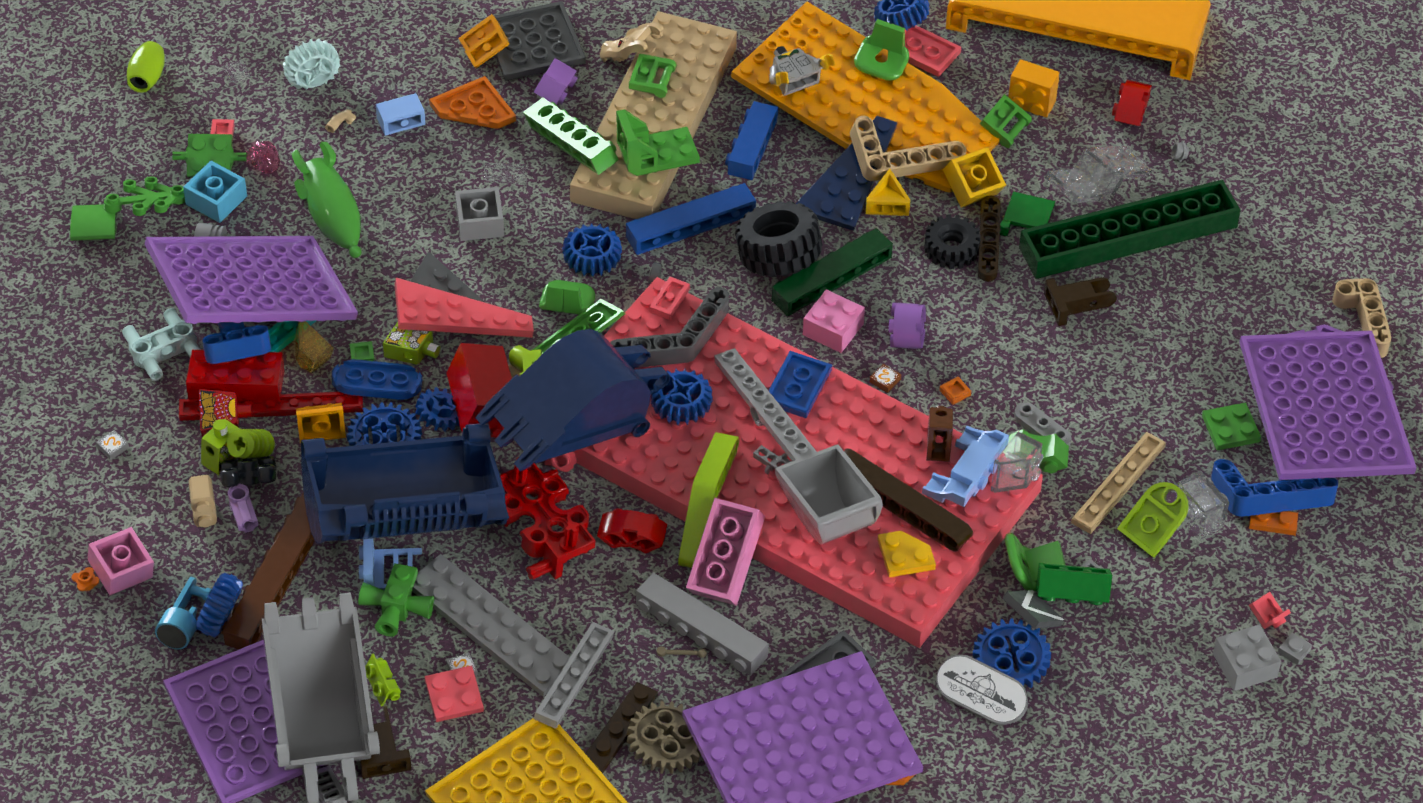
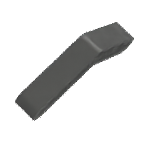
[610,287,729,368]

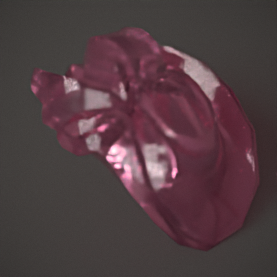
[244,140,280,174]

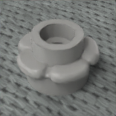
[1171,141,1189,162]

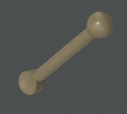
[656,646,707,658]

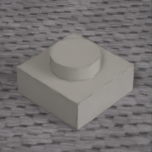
[1278,633,1312,665]

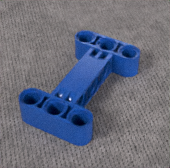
[202,322,271,364]

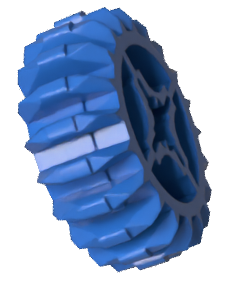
[874,0,930,30]
[562,223,622,277]
[651,368,713,425]
[196,573,243,637]

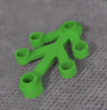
[104,176,185,216]

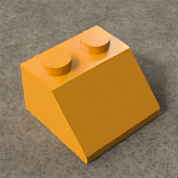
[296,403,346,443]

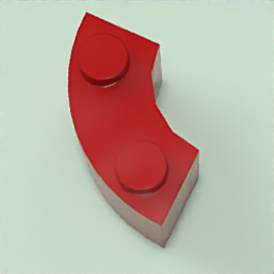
[1112,79,1152,126]
[597,508,668,553]

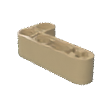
[1333,278,1391,358]

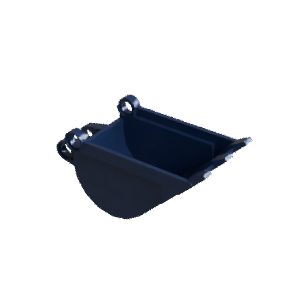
[476,329,670,471]

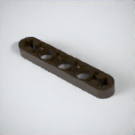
[978,195,1001,282]

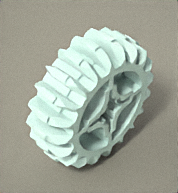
[283,39,340,89]

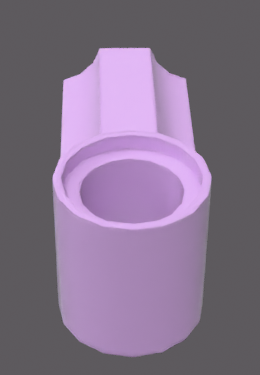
[228,484,258,533]

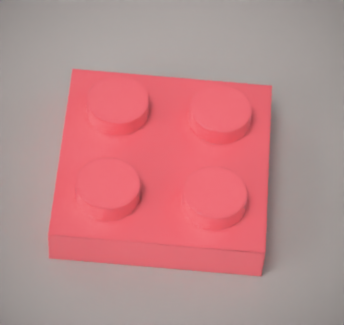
[425,665,484,722]

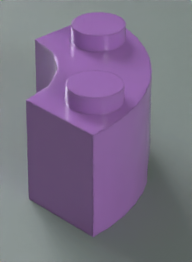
[533,58,578,105]

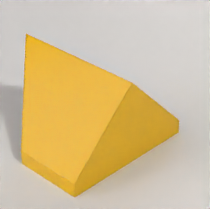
[866,168,910,216]

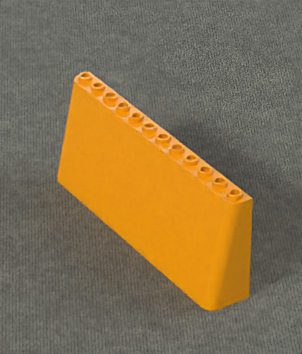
[945,0,1211,80]

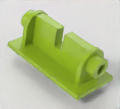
[365,654,401,706]

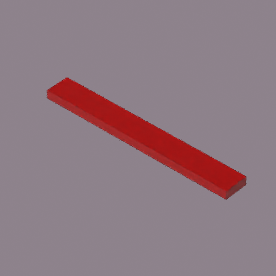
[179,392,363,421]

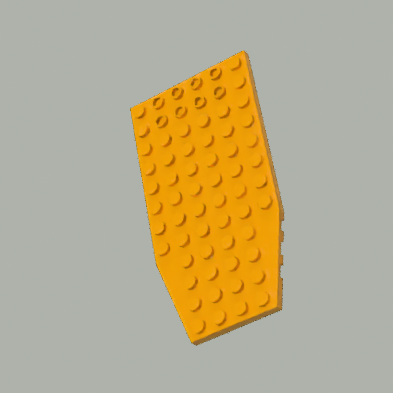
[731,2,999,193]

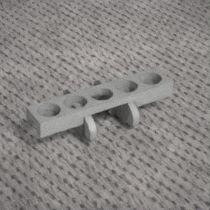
[753,445,792,474]

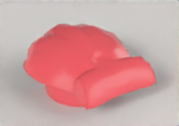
[545,451,577,472]

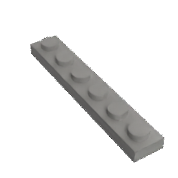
[534,622,614,729]

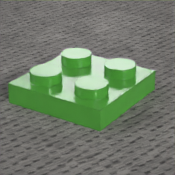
[1202,403,1261,450]

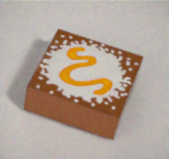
[869,364,901,393]

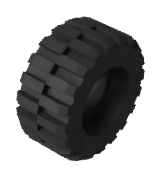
[735,201,823,277]

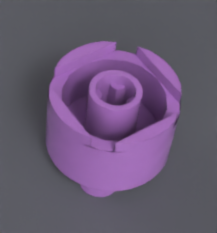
[889,302,926,349]

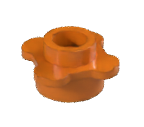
[71,567,100,591]

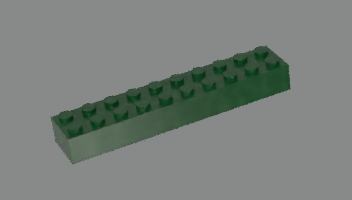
[1019,179,1241,279]

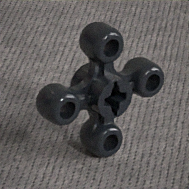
[220,456,277,487]

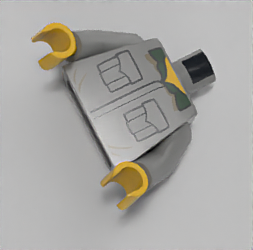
[769,46,835,96]

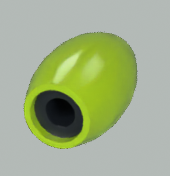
[127,41,165,93]

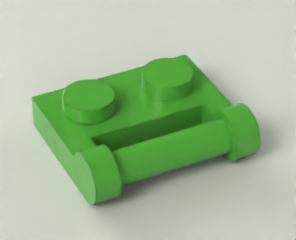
[629,54,677,98]
[980,94,1032,148]

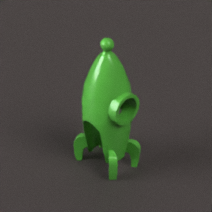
[291,141,362,258]

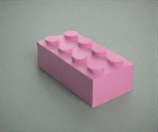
[686,498,765,606]

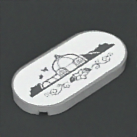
[936,655,1028,726]

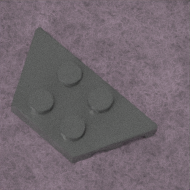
[410,252,484,302]

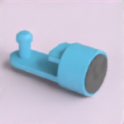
[155,577,212,649]

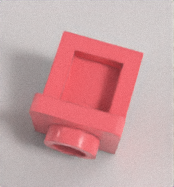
[1249,592,1291,629]

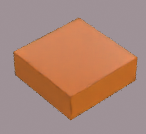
[939,377,971,405]

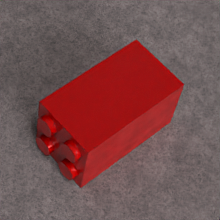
[446,343,512,438]

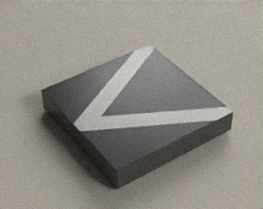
[1003,590,1064,629]

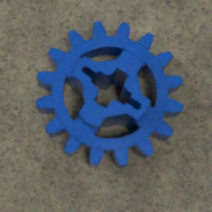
[415,387,460,432]

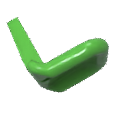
[854,19,909,81]
[539,280,595,315]
[1005,533,1066,591]

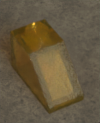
[295,321,334,374]

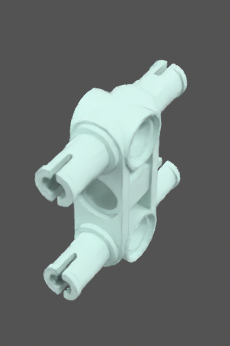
[122,308,201,381]

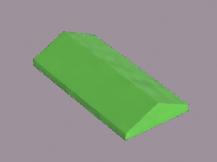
[533,299,625,353]

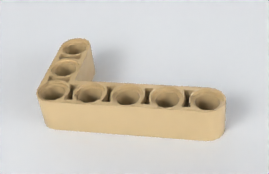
[850,116,967,181]

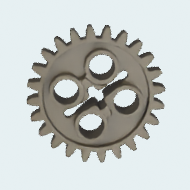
[627,701,702,774]

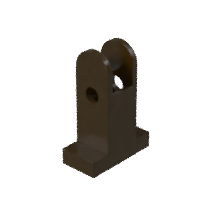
[1044,277,1117,326]
[360,706,412,779]

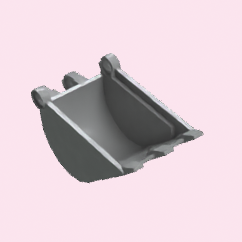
[262,592,380,803]

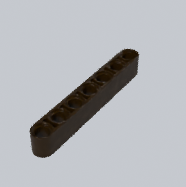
[844,448,973,552]

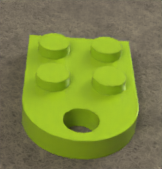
[1117,482,1189,558]

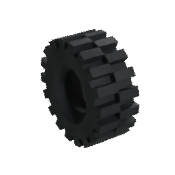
[924,214,980,269]

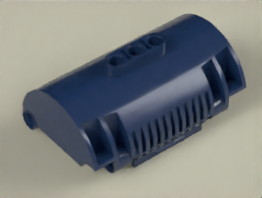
[301,423,509,544]

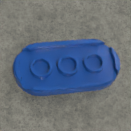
[332,359,423,400]

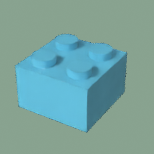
[183,161,247,223]

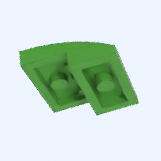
[70,204,117,241]

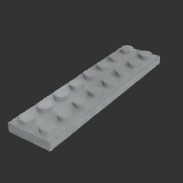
[412,554,570,697]

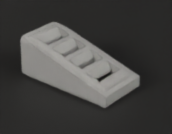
[317,765,347,803]

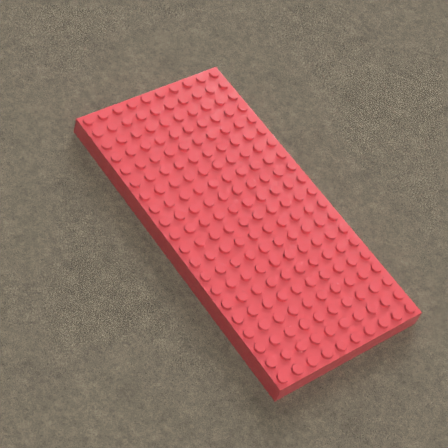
[573,277,1043,648]

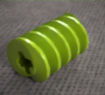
[227,429,275,458]

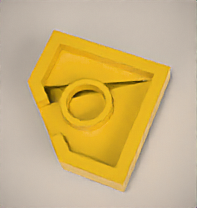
[877,531,936,578]

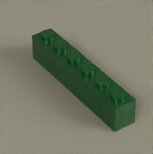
[771,228,893,317]

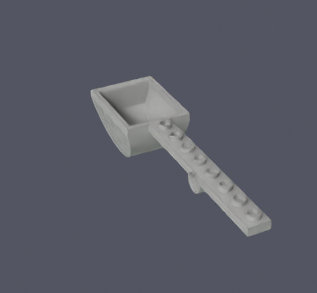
[714,348,883,544]

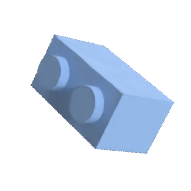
[376,93,425,136]

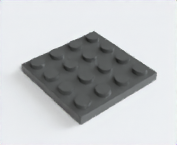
[482,1,586,81]

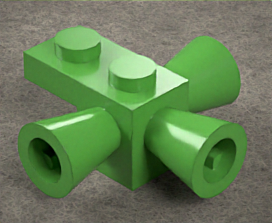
[358,563,434,637]

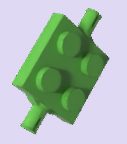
[172,134,247,178]

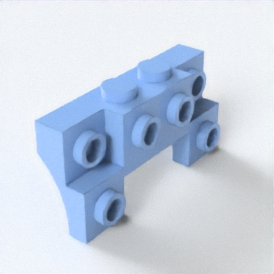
[922,426,1009,507]

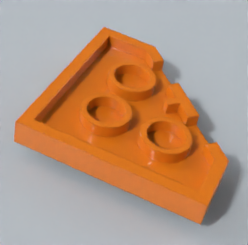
[429,76,516,129]

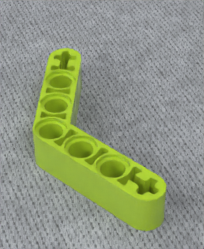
[678,432,739,568]

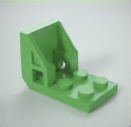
[616,109,700,176]

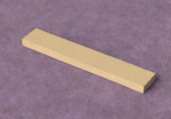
[1071,432,1166,534]

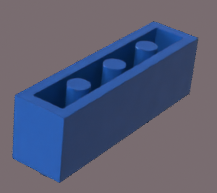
[725,101,778,180]

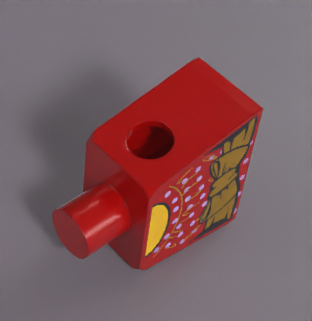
[199,389,252,438]

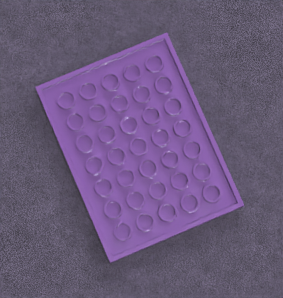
[145,236,358,324]
[1239,331,1416,480]
[682,651,923,803]

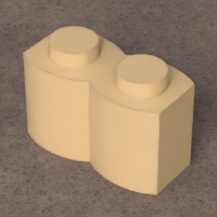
[189,475,217,528]

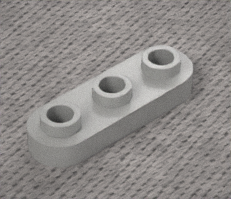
[1014,403,1071,447]

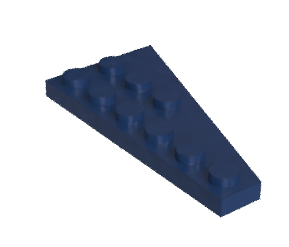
[796,116,897,231]

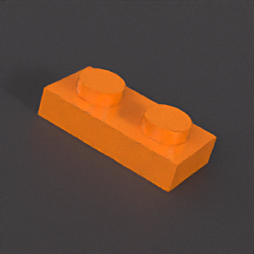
[1249,511,1298,536]

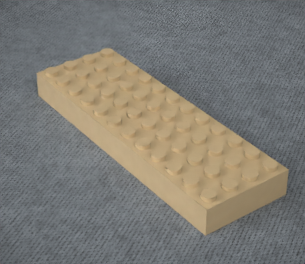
[570,11,737,219]

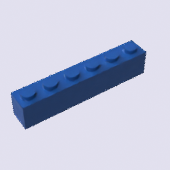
[626,183,756,255]

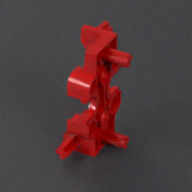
[500,457,596,580]

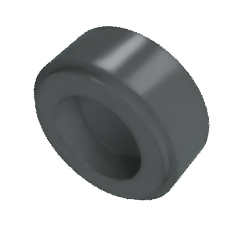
[648,262,663,284]

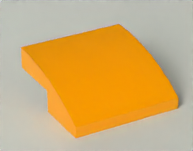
[458,14,510,68]

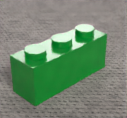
[1036,563,1112,605]

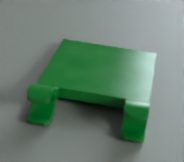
[1000,191,1055,236]

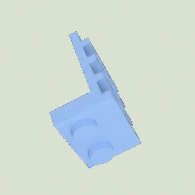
[359,539,422,591]

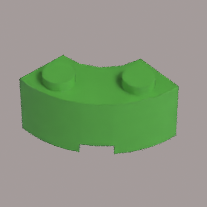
[1003,429,1069,473]

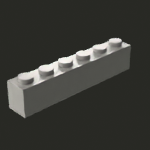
[636,572,769,676]

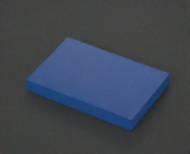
[768,351,832,418]

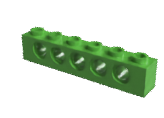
[523,98,619,175]

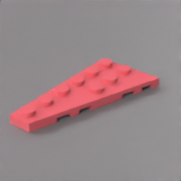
[395,278,534,338]

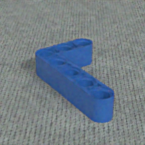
[1210,459,1339,517]

